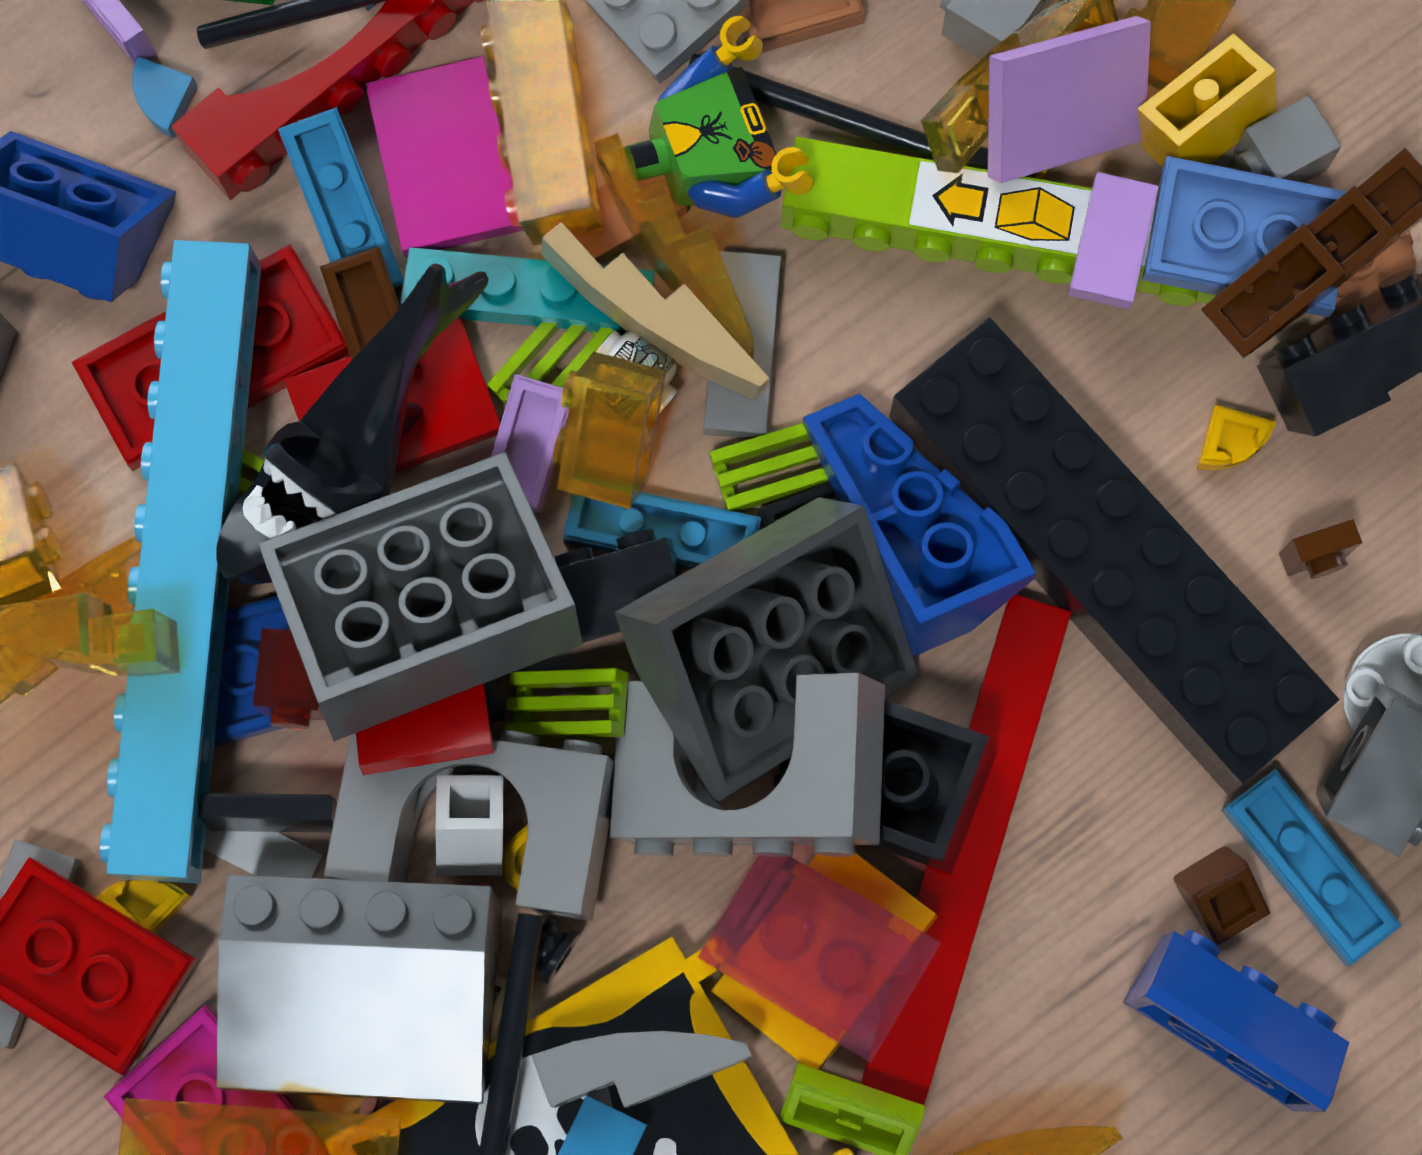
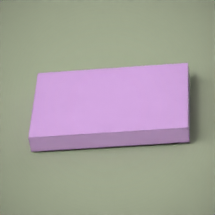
[988,16,1151,183]

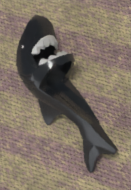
[216,263,489,585]

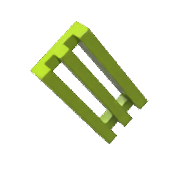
[486,322,614,405]
[709,423,829,512]
[504,668,629,739]
[779,1063,926,1155]

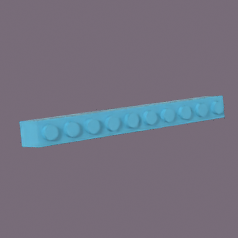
[100,240,261,884]

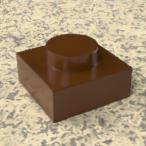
[1279,519,1363,579]

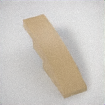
[542,222,769,400]

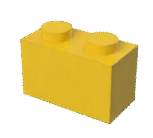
[1137,33,1277,167]

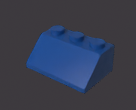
[0,131,176,302]
[1123,929,1349,1112]

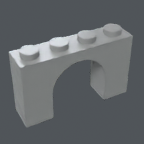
[610,673,885,857]
[323,731,614,921]

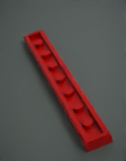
[860,595,1072,1105]

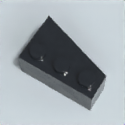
[1257,269,1422,436]

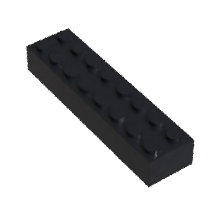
[889,317,1340,795]

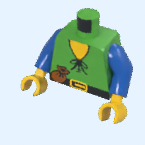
[624,16,813,218]

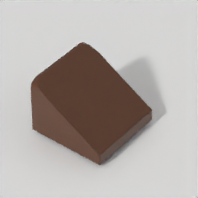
[1173,846,1271,946]

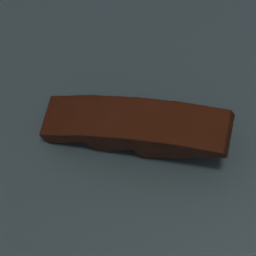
[1201,148,1422,359]

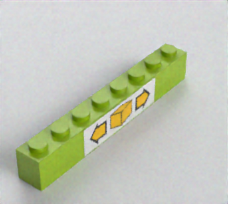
[781,136,1217,306]

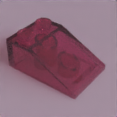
[697,855,941,1064]

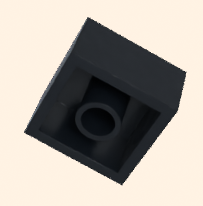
[872,700,997,874]

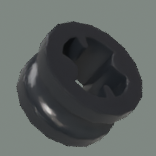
[536,916,580,984]

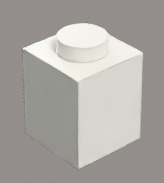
[435,775,503,876]

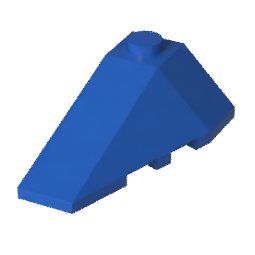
[803,393,1036,657]

